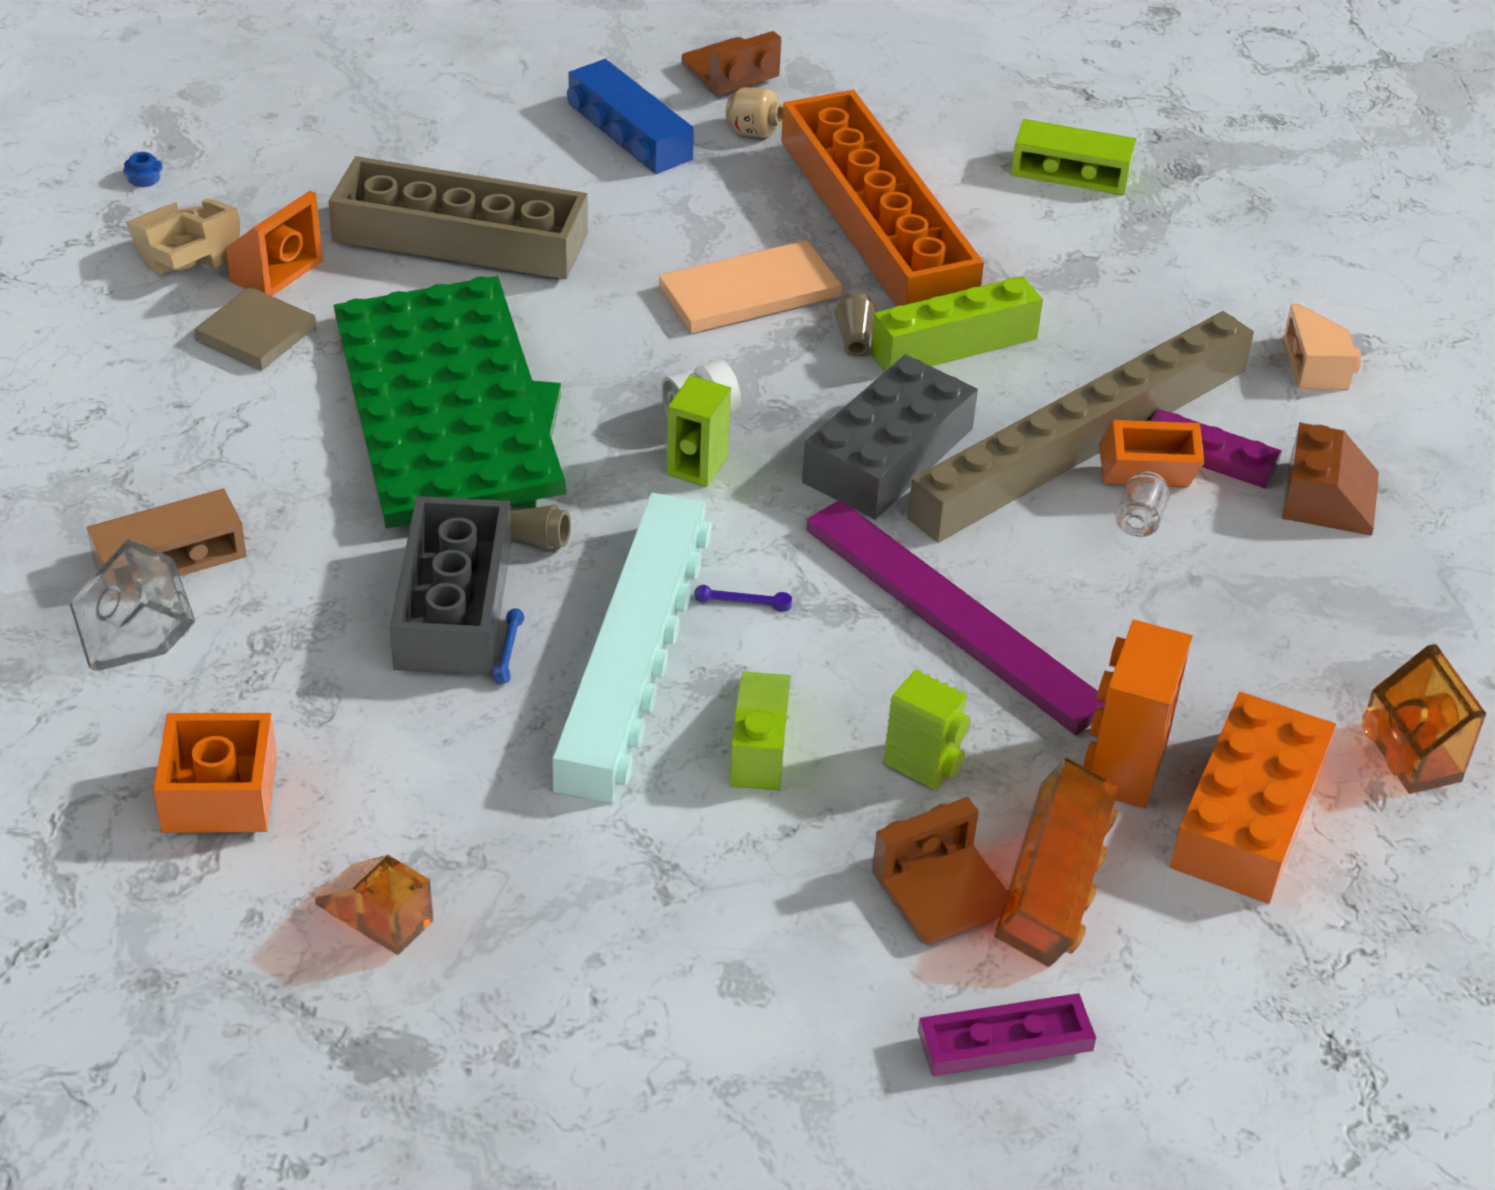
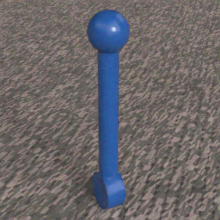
[493,608,525,685]

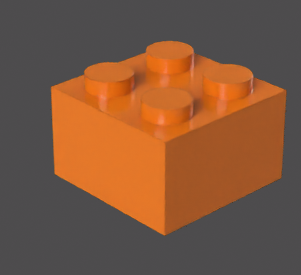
[153,713,277,833]

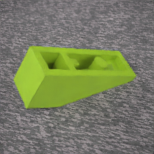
[730,671,791,791]

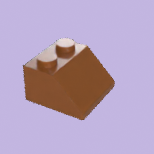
[1282,422,1379,536]

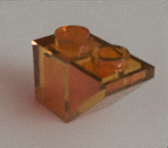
[315,855,433,955]

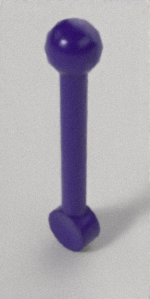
[694,584,792,612]

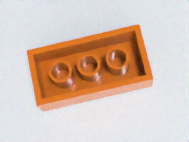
[1170,691,1336,904]

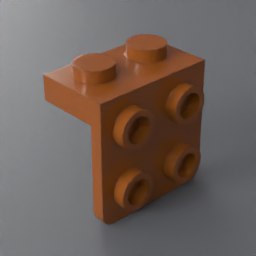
[681,31,782,96]
[872,797,1013,945]

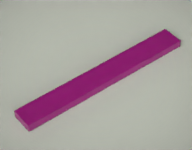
[806,500,1105,736]

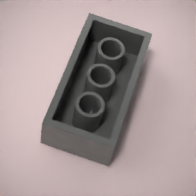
[802,354,978,520]
[390,496,512,675]

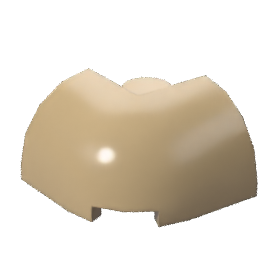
[126,198,241,276]

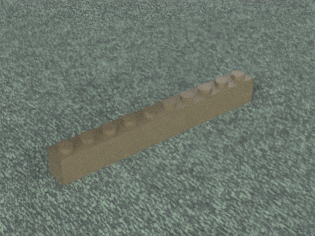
[907,311,1254,543]

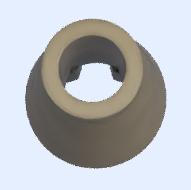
[835,293,877,356]
[510,505,571,551]

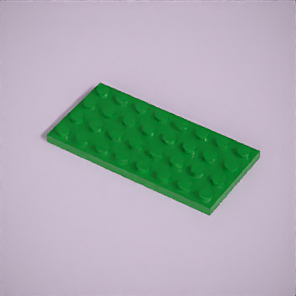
[333,276,567,529]

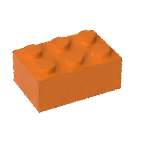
[1083,619,1193,809]

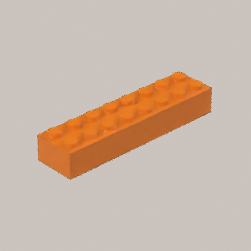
[781,89,984,306]

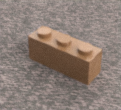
[87,488,247,597]

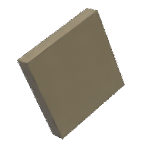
[194,286,316,370]

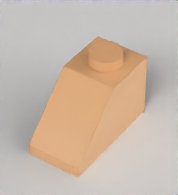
[1283,304,1361,390]

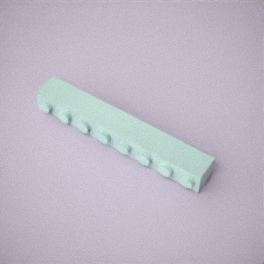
[552,492,712,804]

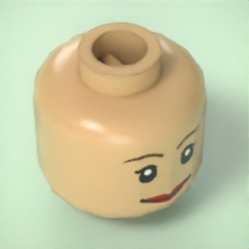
[725,87,783,138]

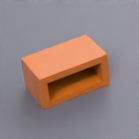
[1099,420,1204,487]

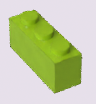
[1011,119,1136,195]

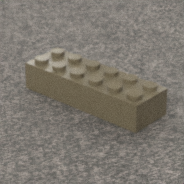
[328,156,588,280]

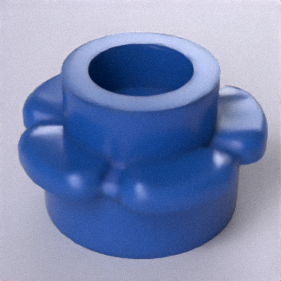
[123,152,163,187]

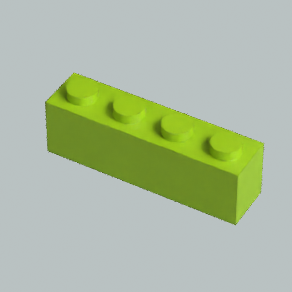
[870,276,1043,372]

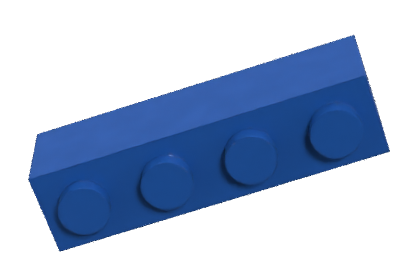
[567,58,694,174]

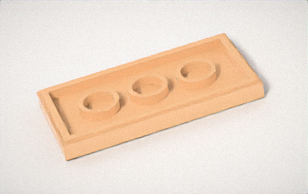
[659,240,842,333]

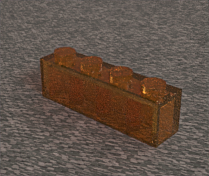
[994,757,1119,967]

